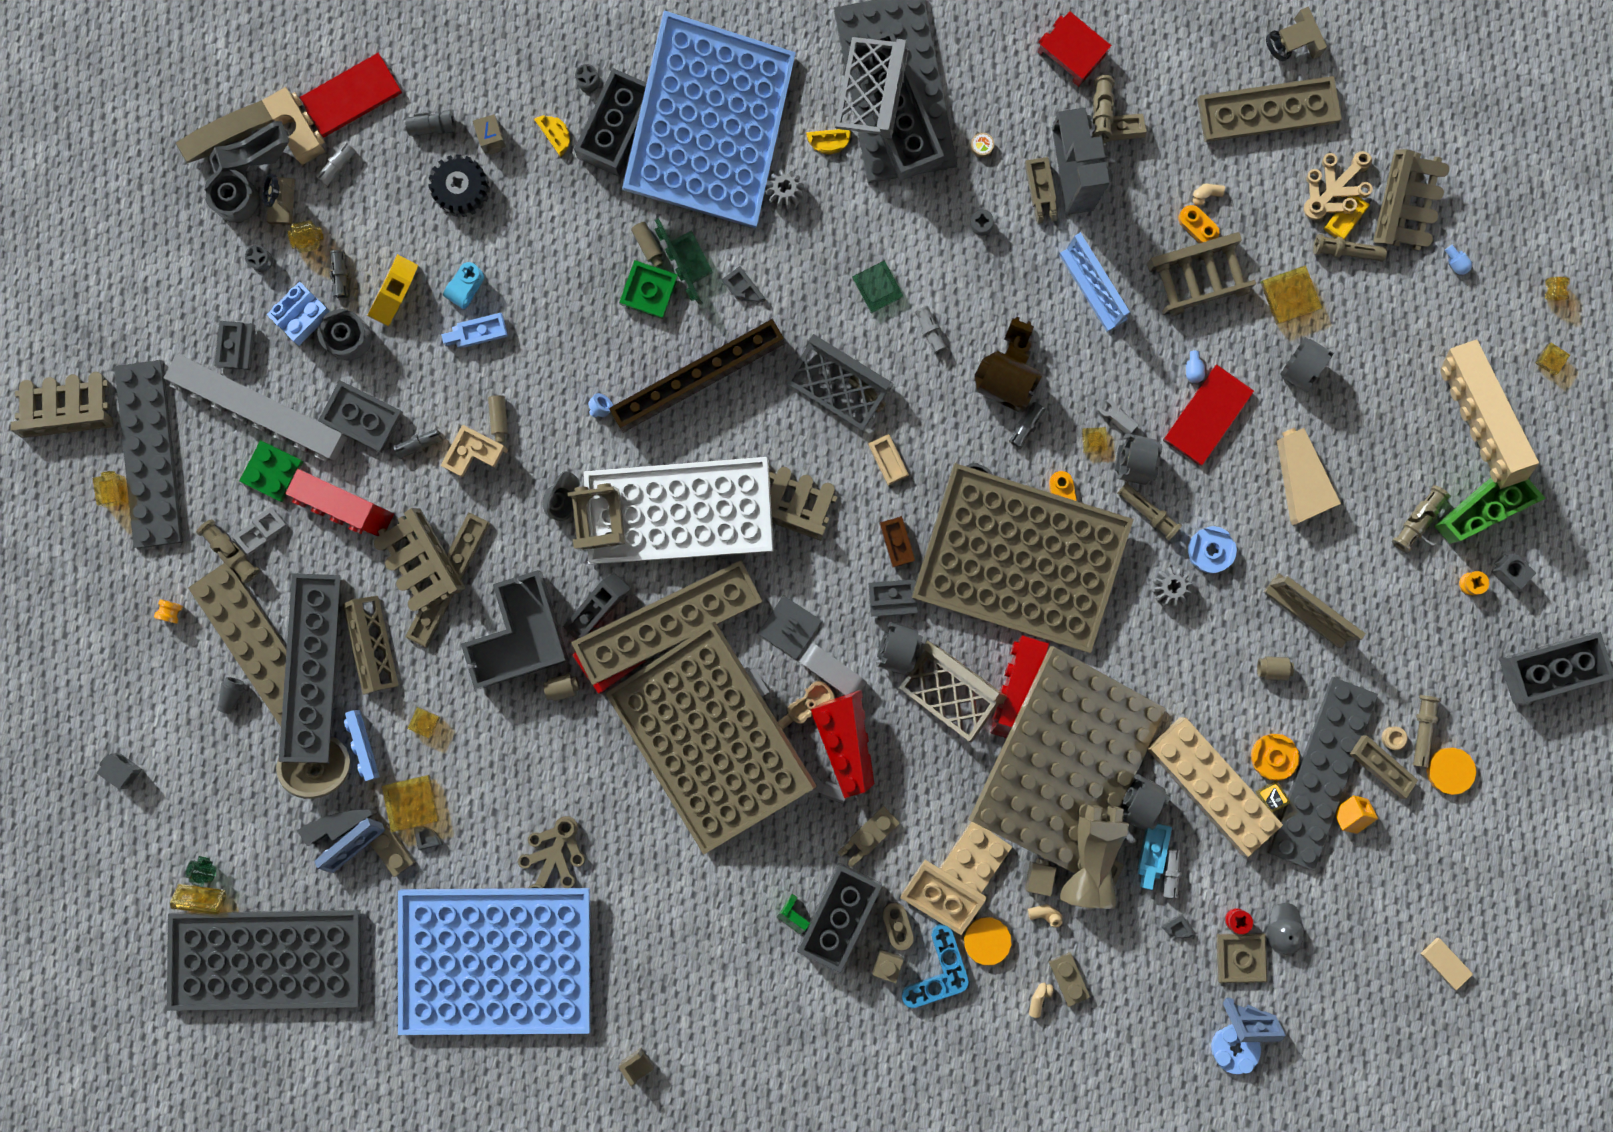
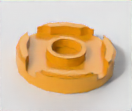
[1251,734,1300,781]
[1426,747,1476,795]
[964,917,1011,965]

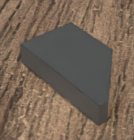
[722,266,766,302]

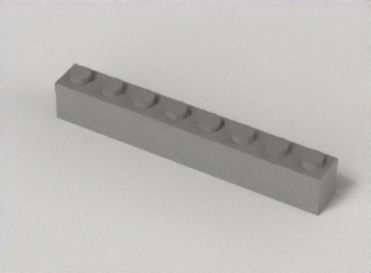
[164,353,348,462]

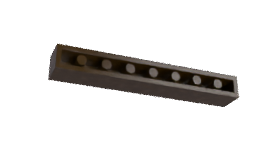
[609,318,784,433]

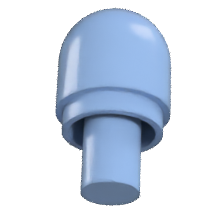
[1445,245,1472,275]
[1186,351,1205,383]

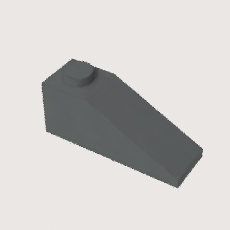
[563,573,631,640]

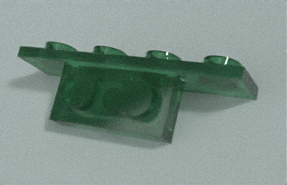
[654,218,714,305]

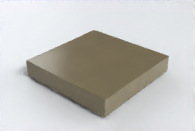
[1216,933,1267,983]

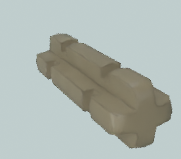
[848,376,886,413]

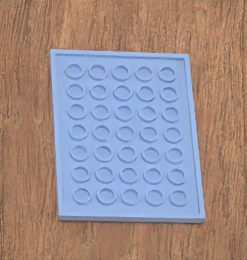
[622,10,796,228]
[398,888,590,1035]

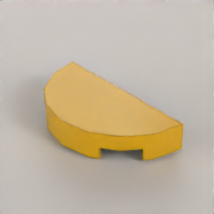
[534,115,570,158]
[806,129,851,155]

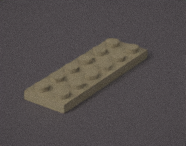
[1197,76,1342,142]

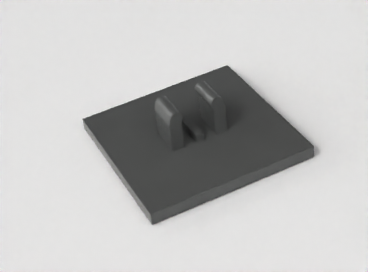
[758,595,822,659]

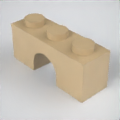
[262,87,326,165]

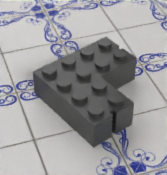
[1051,107,1112,215]
[461,570,569,689]

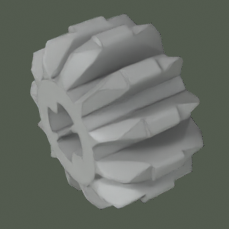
[766,169,804,210]
[1152,567,1192,607]

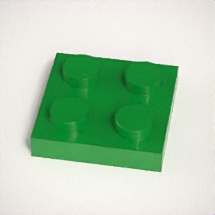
[619,260,678,319]
[239,440,304,502]

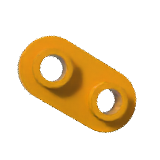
[1178,205,1219,243]
[1049,471,1077,501]

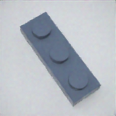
[314,818,385,873]

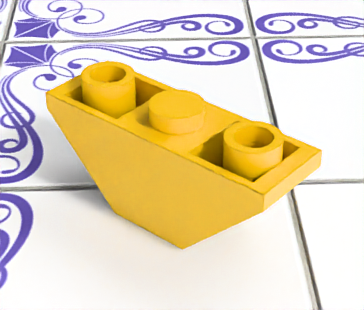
[367,254,418,326]

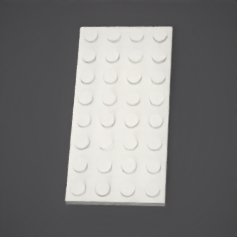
[584,457,774,565]

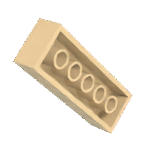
[1440,339,1539,489]
[1147,717,1283,857]

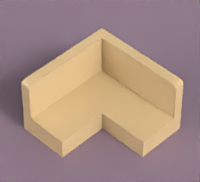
[440,425,508,477]

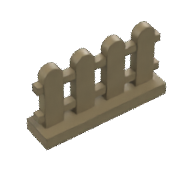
[1373,149,1449,250]
[11,372,114,438]
[769,465,837,541]
[374,508,466,612]

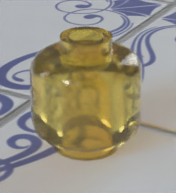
[287,220,324,253]

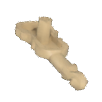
[778,681,834,730]

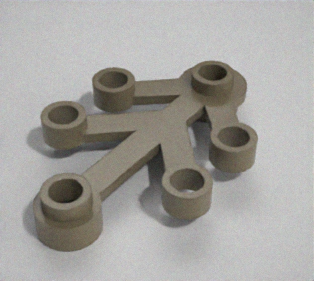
[518,816,586,888]

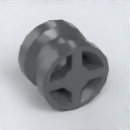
[575,64,600,92]
[971,209,994,236]
[245,245,273,272]

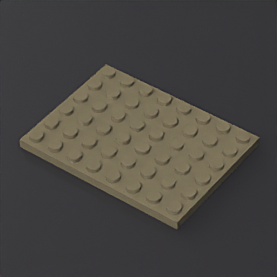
[912,463,1134,653]
[605,622,817,855]
[968,646,1166,874]

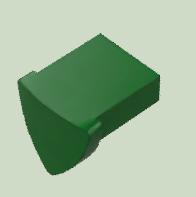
[777,894,810,934]

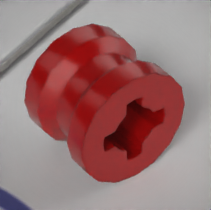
[1225,908,1253,934]

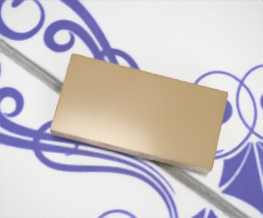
[868,434,909,486]
[1420,938,1473,990]

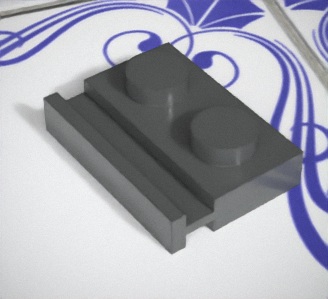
[214,320,256,370]
[868,579,918,617]

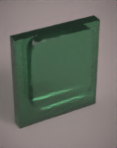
[852,260,904,314]

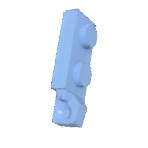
[441,313,508,348]

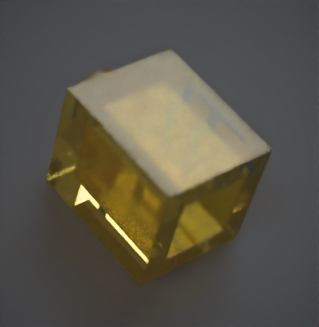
[92,471,129,508]

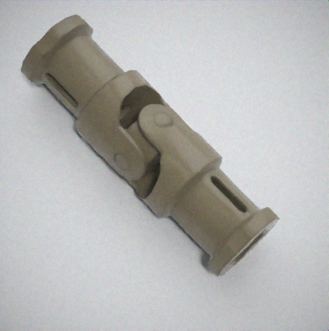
[1092,75,1115,144]
[1392,485,1451,553]
[196,519,260,584]

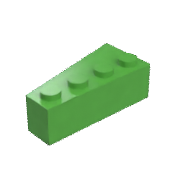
[1434,477,1546,544]

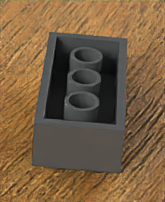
[574,68,647,177]
[1499,632,1613,704]
[797,862,882,973]

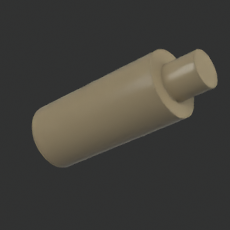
[631,222,663,268]
[488,395,508,443]

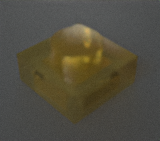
[1535,342,1570,376]
[1081,427,1108,453]
[407,707,440,738]

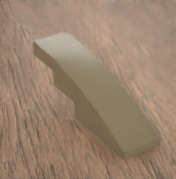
[176,100,273,164]

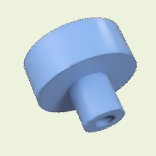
[589,393,613,418]

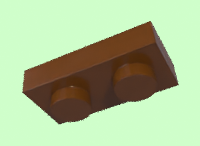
[879,516,915,568]

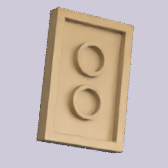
[940,822,1012,893]
[900,860,986,935]

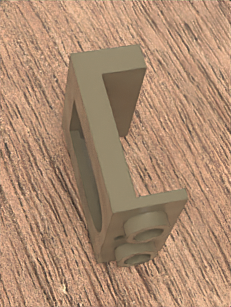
[568,483,625,551]

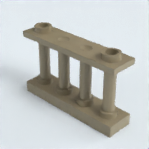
[1147,232,1256,316]

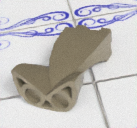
[1060,805,1129,909]

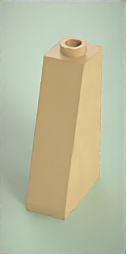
[1277,427,1341,525]

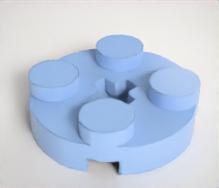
[1188,526,1237,573]
[1211,1024,1261,1074]

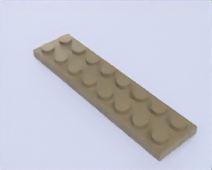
[571,561,762,686]
[188,563,287,727]

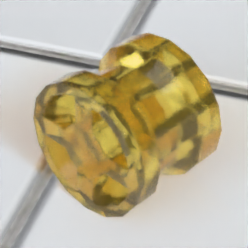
[1544,277,1570,301]

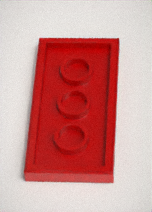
[299,52,402,138]
[1163,364,1254,466]

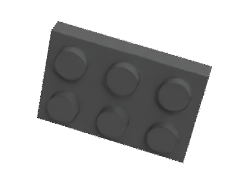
[318,380,403,453]

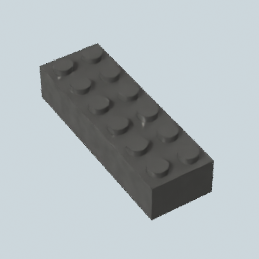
[848,30,944,181]

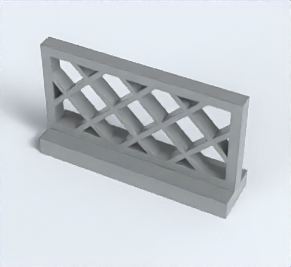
[835,37,909,139]

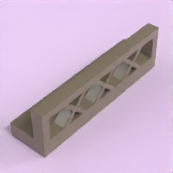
[342,596,399,695]

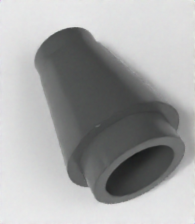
[217,677,245,714]

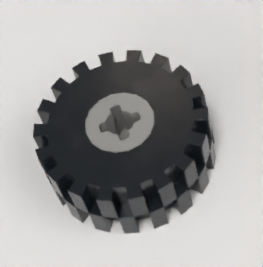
[428,154,490,217]

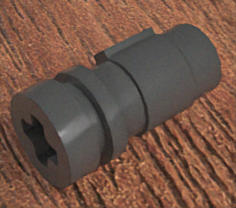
[405,110,456,136]

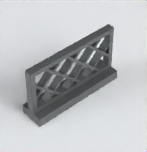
[786,334,894,431]

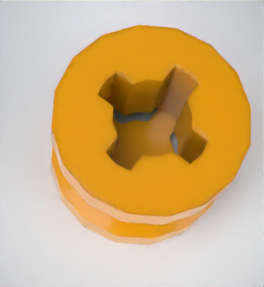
[1459,571,1489,595]
[154,599,183,624]

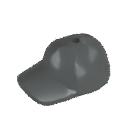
[542,471,580,522]
[1267,903,1303,955]

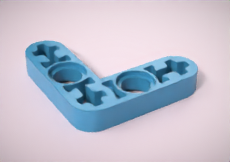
[902,924,969,1008]

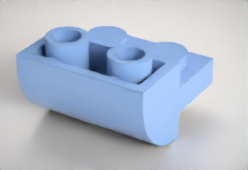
[267,282,330,346]

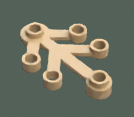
[1303,151,1373,220]

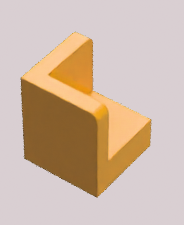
[1335,795,1378,834]

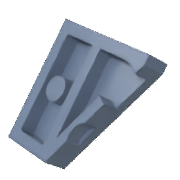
[1223,998,1286,1042]

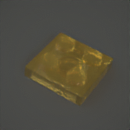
[1260,265,1322,325]
[382,775,439,832]

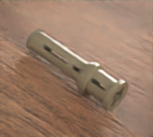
[1313,234,1387,262]
[1117,482,1182,541]
[1412,695,1441,767]

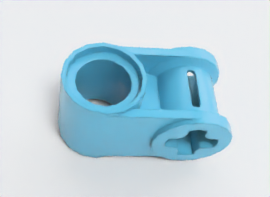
[443,262,484,309]

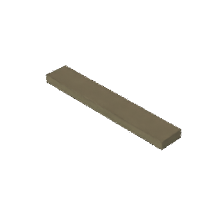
[405,512,490,648]

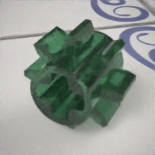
[185,856,216,888]

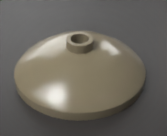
[276,736,350,799]

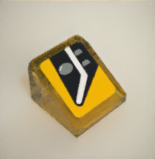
[1255,781,1291,812]

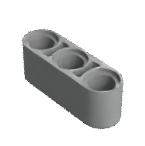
[799,643,867,695]

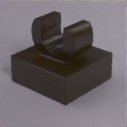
[1004,317,1034,347]
[1005,335,1032,364]

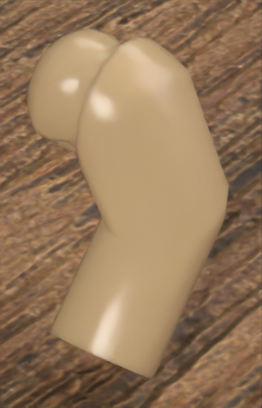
[1193,183,1225,205]
[1027,904,1062,928]
[1029,983,1053,1018]

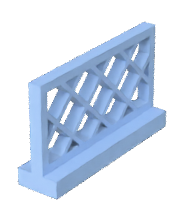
[1059,232,1130,332]

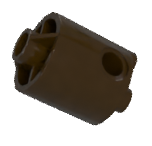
[974,350,1043,412]

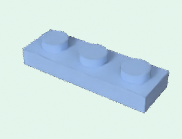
[344,710,380,781]

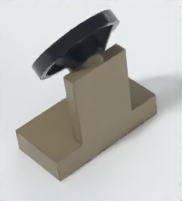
[1266,6,1327,61]
[262,174,295,225]

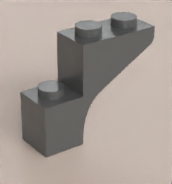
[209,121,289,175]

